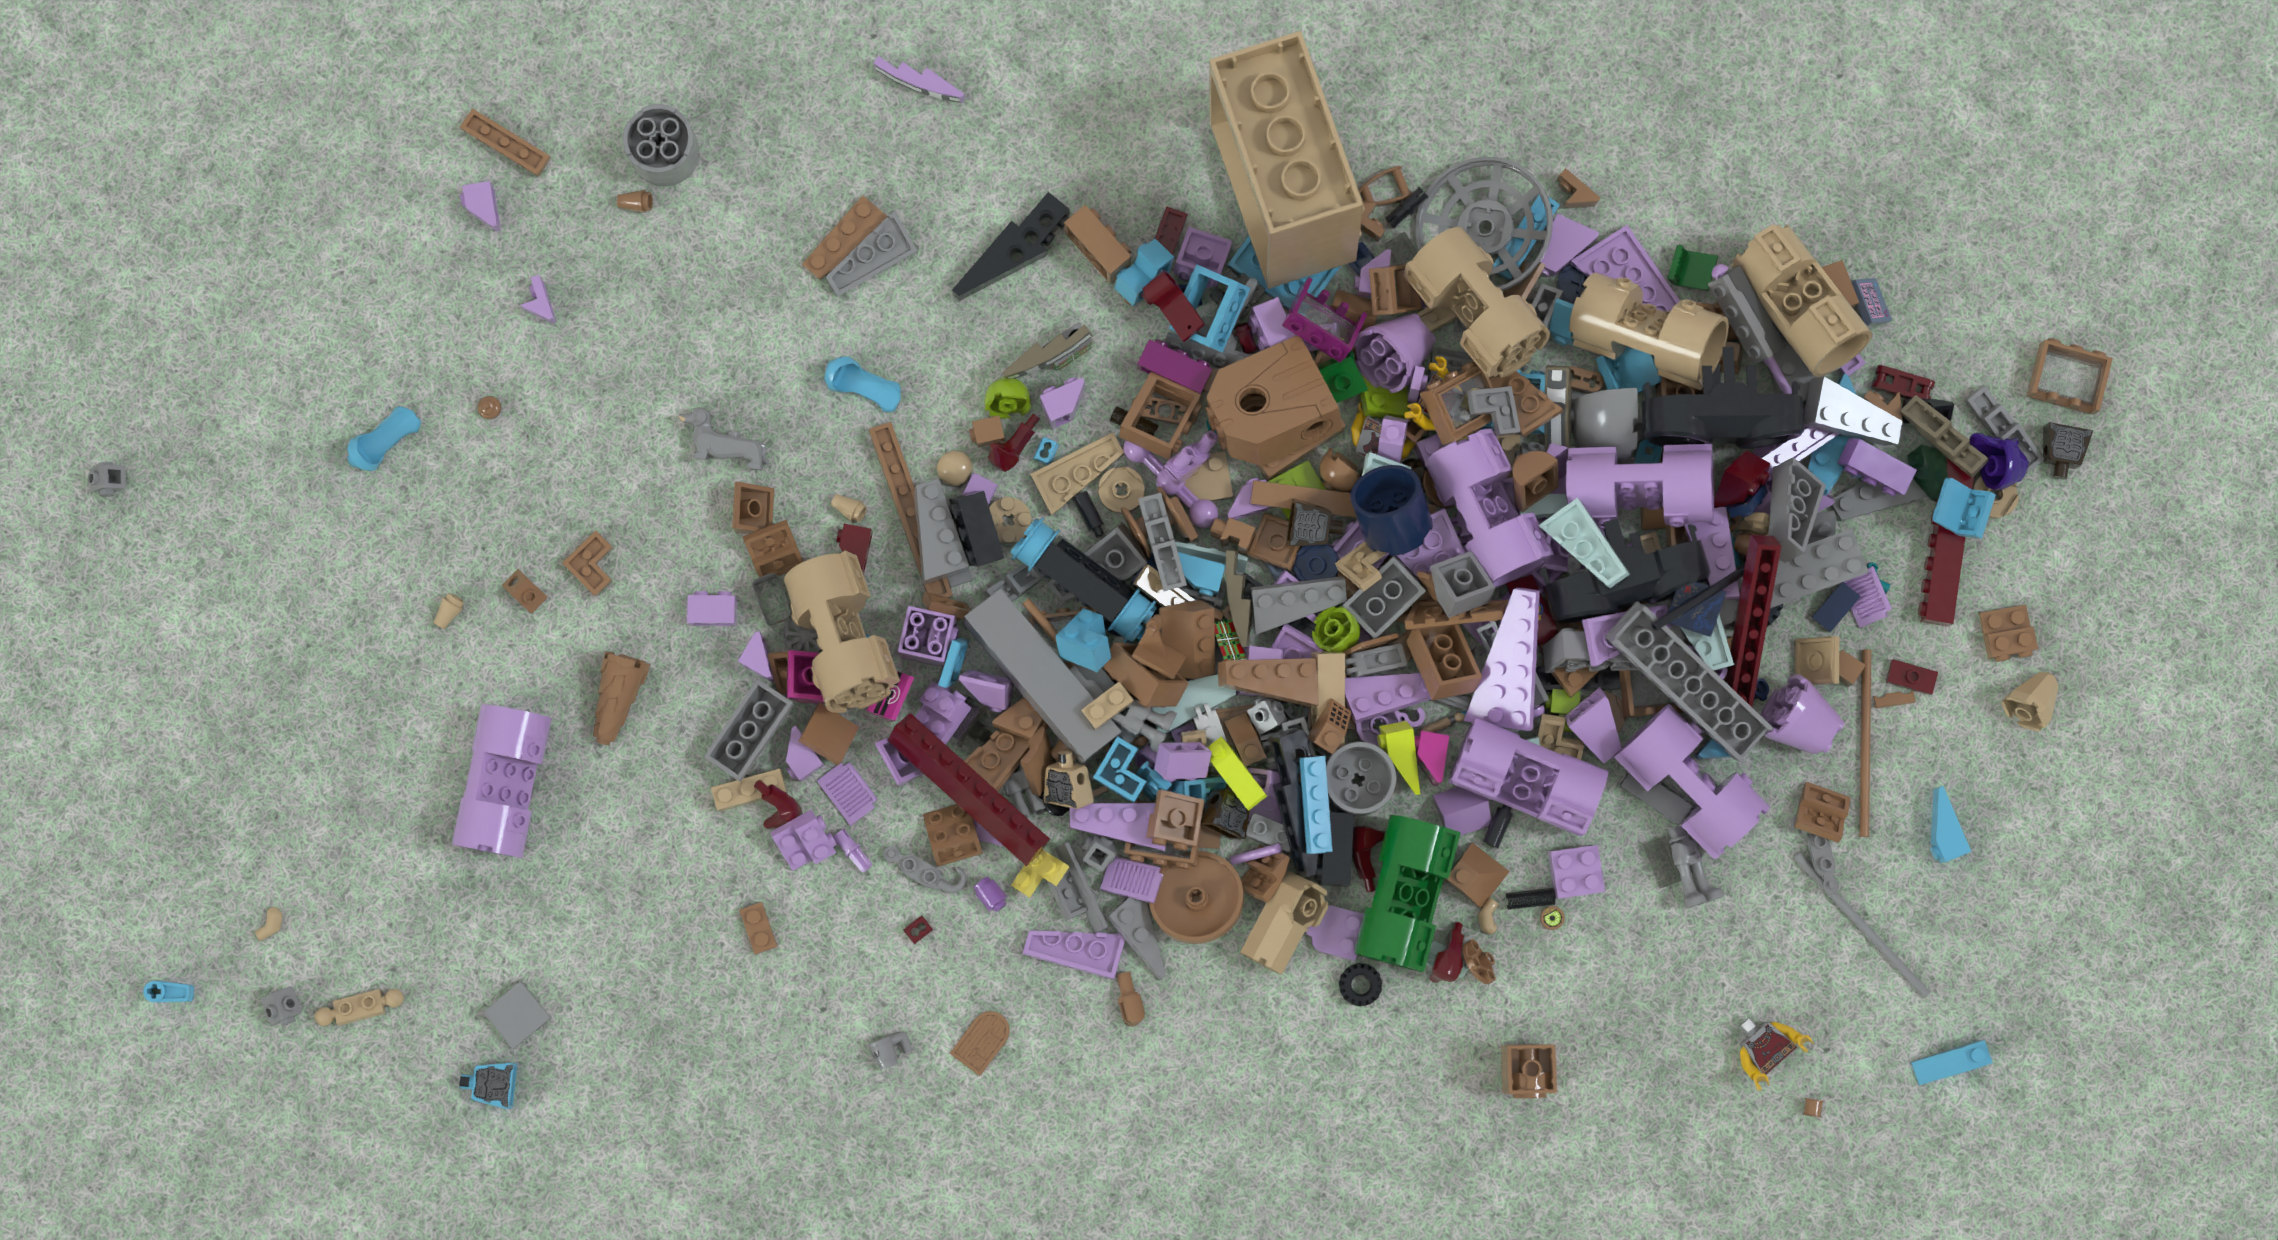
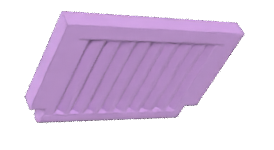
[1844,566,1892,628]
[817,762,878,826]
[1100,856,1163,904]

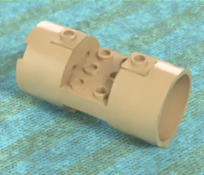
[1732,224,1872,377]
[1403,227,1550,378]
[1569,272,1729,390]
[784,551,900,713]

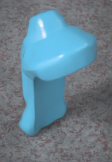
[824,356,901,412]
[347,406,422,471]

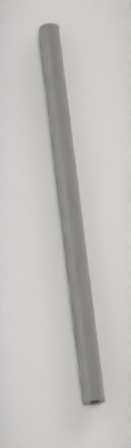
[1793,852,1930,998]

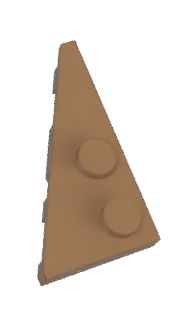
[992,697,1045,740]

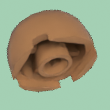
[1319,448,1363,492]

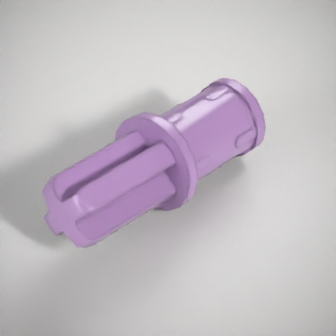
[834,829,872,872]

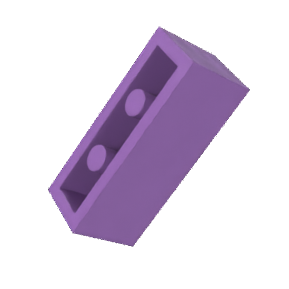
[1837,438,1917,497]

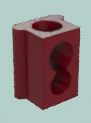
[903,915,933,945]

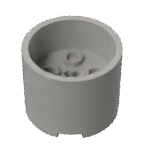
[623,104,700,186]
[1326,742,1396,817]

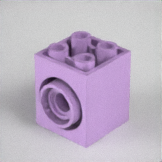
[898,606,959,667]

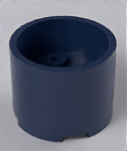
[1350,465,1433,556]

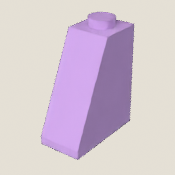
[1539,213,1600,277]
[1564,687,1622,764]

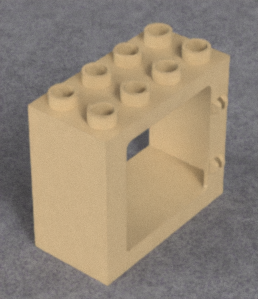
[1209,31,1365,289]

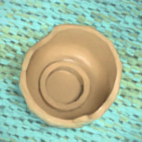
[937,450,973,486]

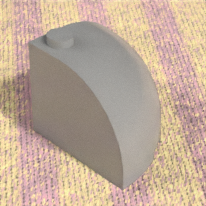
[1570,388,1638,465]

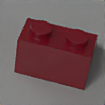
[1714,450,1771,508]

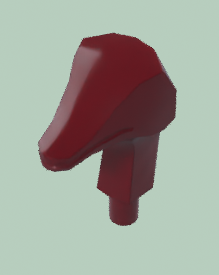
[988,413,1040,472]
[754,780,803,829]
[1352,825,1385,892]
[1429,922,1464,983]

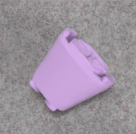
[1353,313,1436,393]
[1760,674,1844,754]

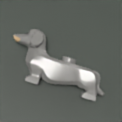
[679,407,769,471]

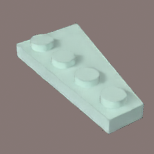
[1539,498,1630,588]

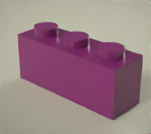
[1137,339,1212,395]

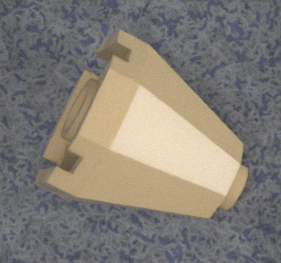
[2001,672,2059,732]

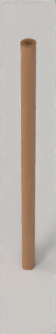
[1860,649,1871,837]

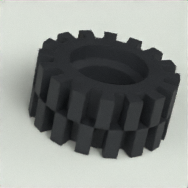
[1339,963,1383,1006]

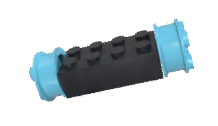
[1010,517,1157,643]

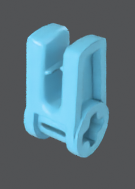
[143,981,194,1002]

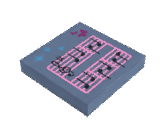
[1851,278,1892,326]

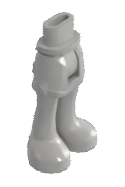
[1668,826,1725,909]

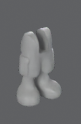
[1111,698,1177,752]
[1003,763,1046,818]

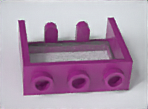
[1282,277,1367,363]

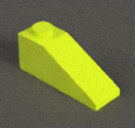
[1377,721,1420,795]
[1207,736,1267,811]

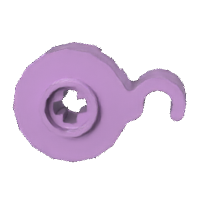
[1355,708,1425,747]

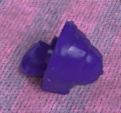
[1969,432,2029,491]

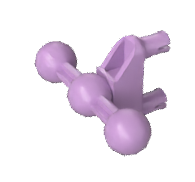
[1123,430,1218,528]

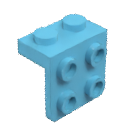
[1596,347,1662,394]
[1933,477,1996,539]

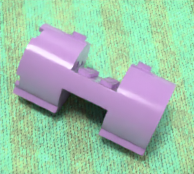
[1425,428,1554,588]
[1566,444,1714,529]
[452,704,552,858]
[1614,704,1770,860]
[1448,717,1608,837]

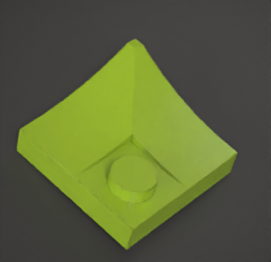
[1360,374,1409,419]
[1268,460,1326,521]

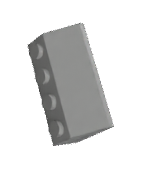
[704,679,795,782]

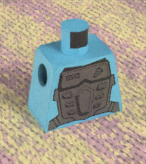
[459,1063,518,1109]

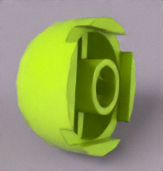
[984,376,1031,419]
[1312,606,1360,652]

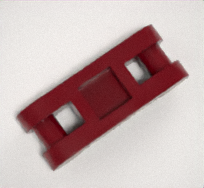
[1871,365,1935,399]

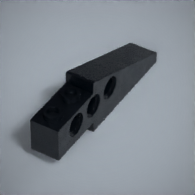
[952,192,1070,301]
[1269,728,1318,877]

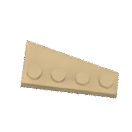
[1030,432,1124,516]

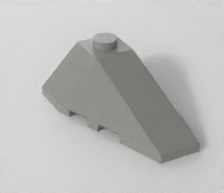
[1047,522,1148,602]

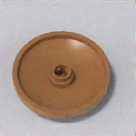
[1149,851,1244,944]

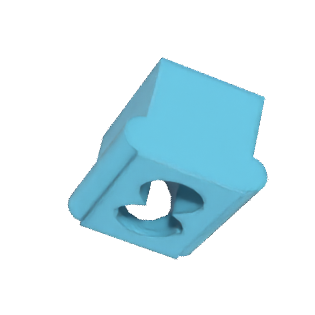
[1033,437,1059,465]

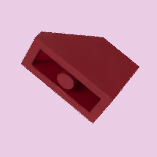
[836,523,873,575]

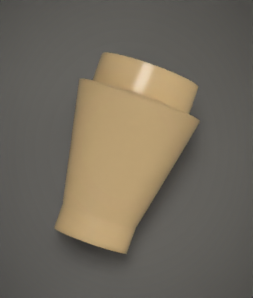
[831,494,867,523]
[433,593,464,629]

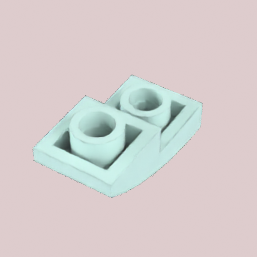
[1520,494,1568,519]

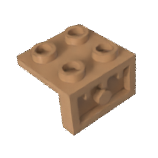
[923,804,983,867]

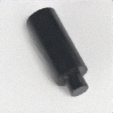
[1072,491,1105,538]
[1483,804,1513,849]

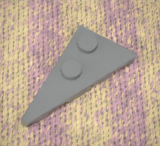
[1106,897,1166,980]

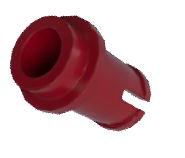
[1234,322,1257,354]

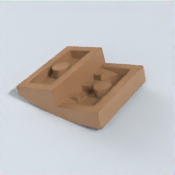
[743,520,803,577]
[1020,727,1057,796]
[1794,782,1850,843]
[1241,845,1290,903]

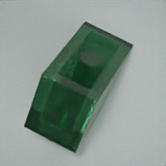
[1907,444,1948,501]

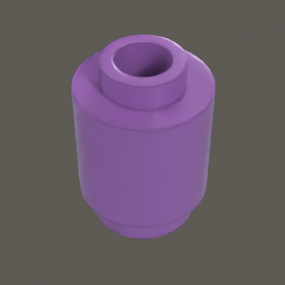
[974,876,1008,912]

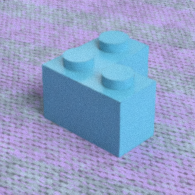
[1114,239,1174,307]
[1055,608,1111,672]
[1093,737,1146,803]

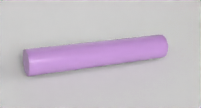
[1230,843,1282,865]

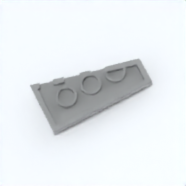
[1251,576,1347,635]

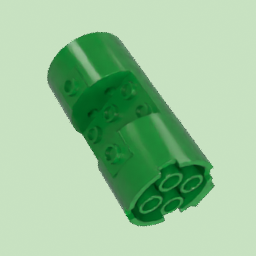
[1354,815,1461,972]

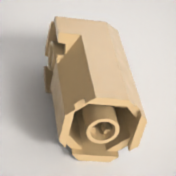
[1240,870,1328,975]

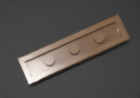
[460,108,551,177]

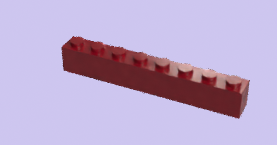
[1918,452,1974,627]
[1725,534,1781,707]
[887,713,1050,867]

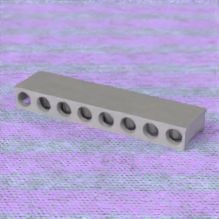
[964,589,1121,765]
[1605,601,1773,763]

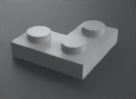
[1466,386,1521,436]

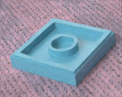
[938,637,970,688]

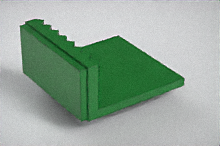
[1667,245,1719,291]
[1318,350,1368,403]

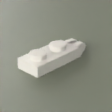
[1193,703,1227,766]

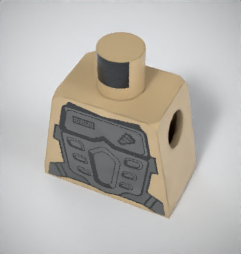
[1044,750,1094,809]

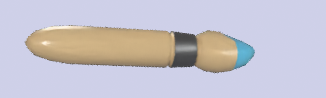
[1417,711,1467,735]

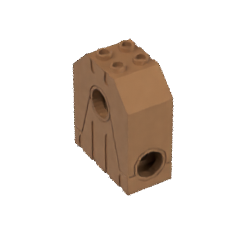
[1205,335,1342,466]

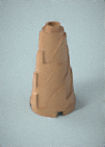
[593,651,651,745]

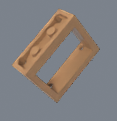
[1119,372,1203,460]

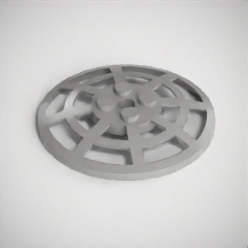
[1415,157,1553,291]

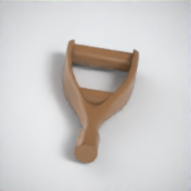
[1358,166,1412,207]

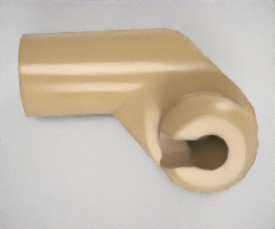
[1478,898,1499,935]
[255,907,283,941]

